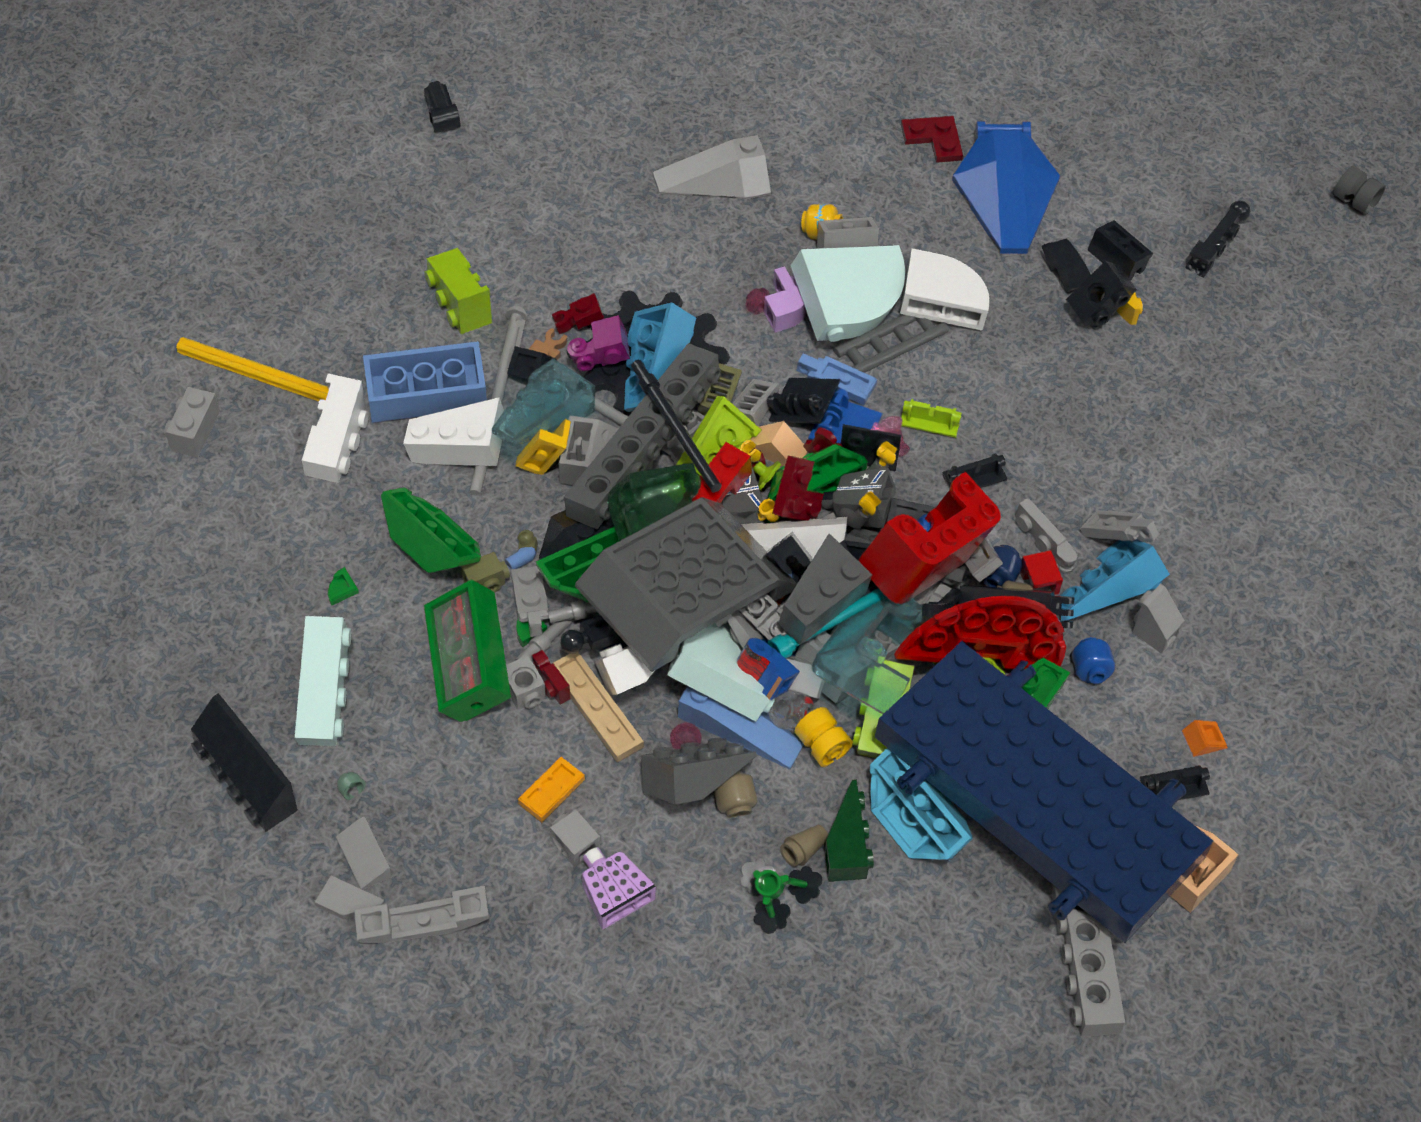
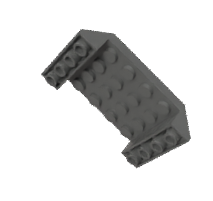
[575,497,797,672]

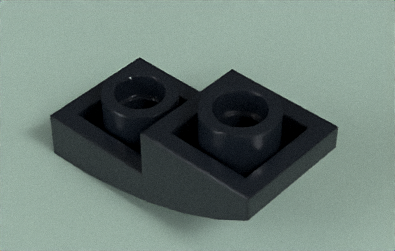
[1041,238,1091,293]

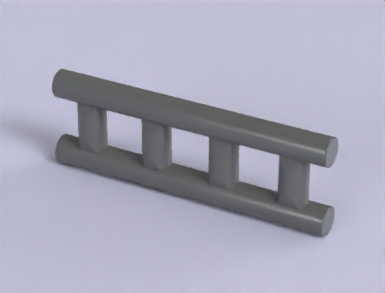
[833,315,949,373]

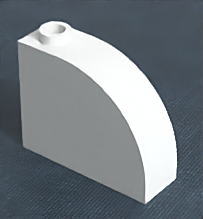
[900,249,989,330]

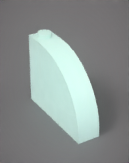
[791,245,905,342]
[667,623,775,721]

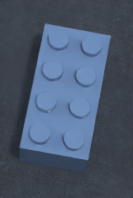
[363,341,487,423]

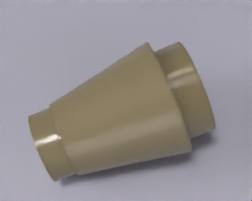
[780,824,828,867]

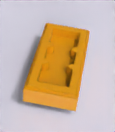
[518,757,585,823]

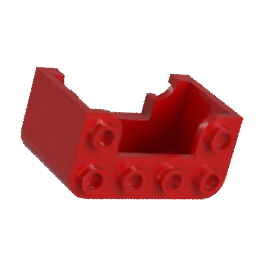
[858,472,1001,604]

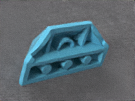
[870,748,973,860]

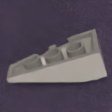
[653,135,771,199]

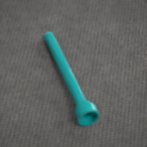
[768,588,887,659]

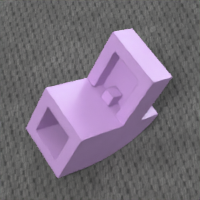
[764,266,807,333]

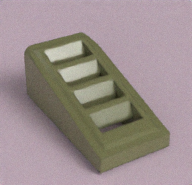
[698,363,742,416]

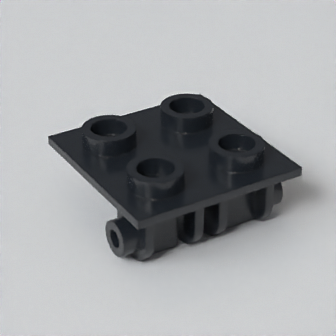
[767,378,840,424]
[840,424,902,471]

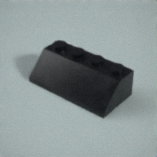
[191,693,298,832]

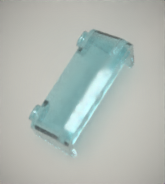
[812,598,932,714]

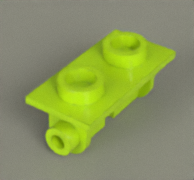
[899,399,962,438]

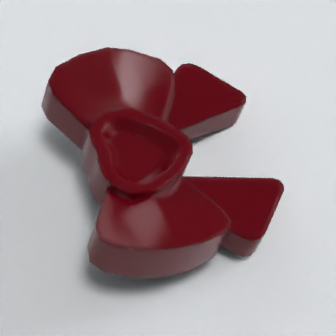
[803,427,843,453]

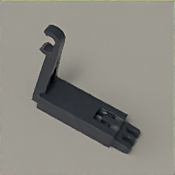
[921,585,1075,628]

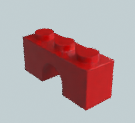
[675,442,752,511]

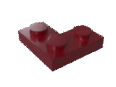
[901,116,963,163]
[772,455,824,521]

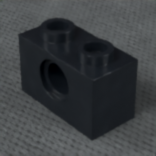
[1066,260,1137,328]

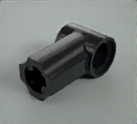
[424,81,461,133]

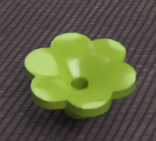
[753,461,781,490]

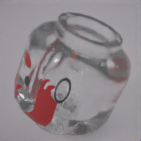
[768,690,815,730]

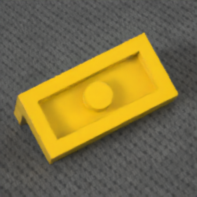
[515,419,571,475]

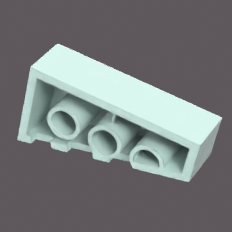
[295,616,351,746]

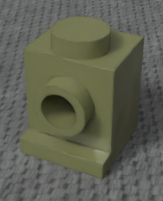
[461,552,510,592]

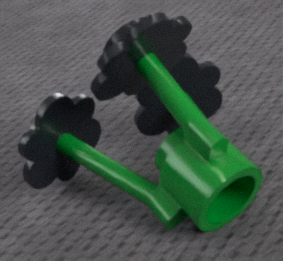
[740,859,823,934]

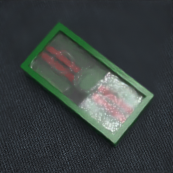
[424,579,511,722]

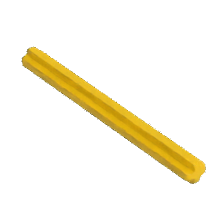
[176,337,329,401]

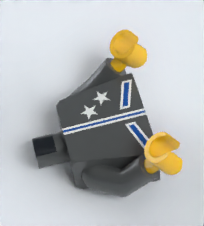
[721,440,779,524]
[822,441,897,529]

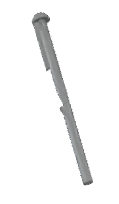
[469,305,527,495]

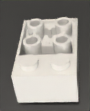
[594,644,654,695]

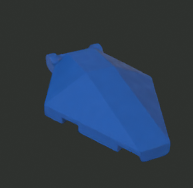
[952,121,1060,254]

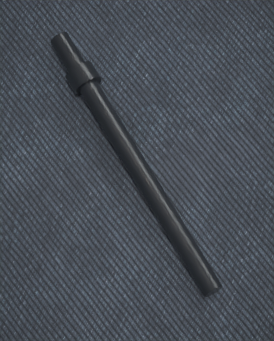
[631,360,722,492]

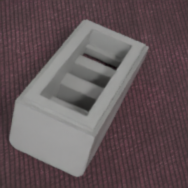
[732,379,780,427]

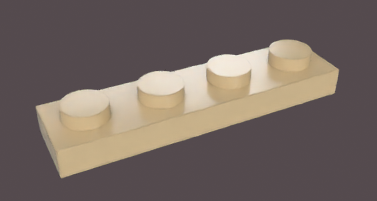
[553,652,644,762]

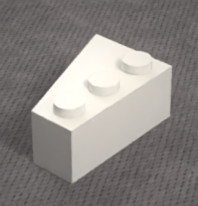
[302,374,369,483]
[403,398,507,466]

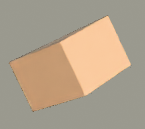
[750,421,808,466]

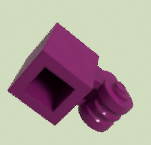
[567,315,630,371]

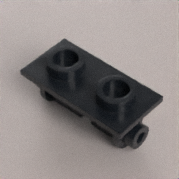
[942,453,1008,488]
[1140,765,1210,800]

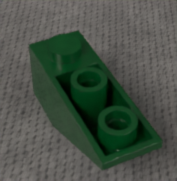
[824,779,874,882]

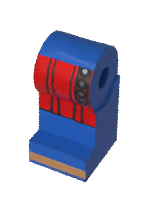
[737,638,800,700]

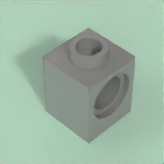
[506,655,546,710]
[550,809,600,867]

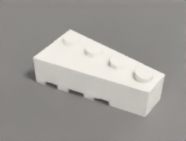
[741,517,847,571]

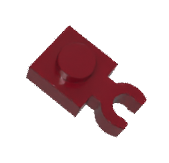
[552,293,604,334]
[531,650,570,705]

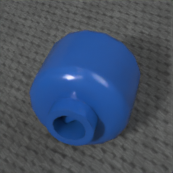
[1072,637,1115,684]

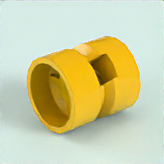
[794,707,853,767]

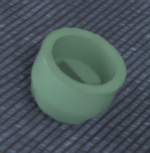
[337,772,366,800]

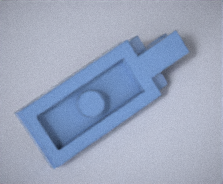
[797,353,877,406]

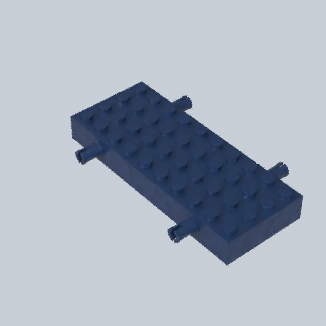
[875,641,1214,944]

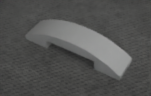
[354,886,489,943]

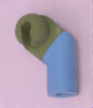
[505,530,538,570]

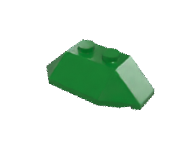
[765,444,868,524]
[381,487,481,573]
[536,514,650,603]

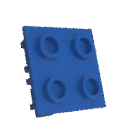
[808,389,883,443]

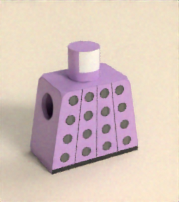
[582,847,656,930]

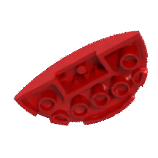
[894,596,1066,669]

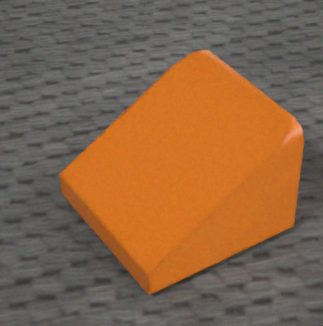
[1182,720,1228,757]

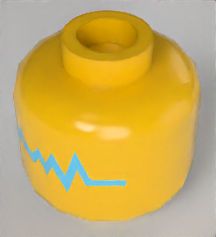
[801,204,843,240]

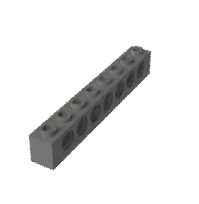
[564,343,721,529]

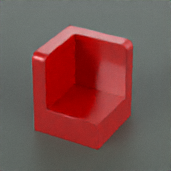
[1020,550,1063,595]

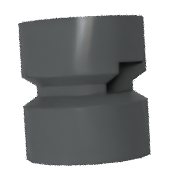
[1333,165,1386,215]

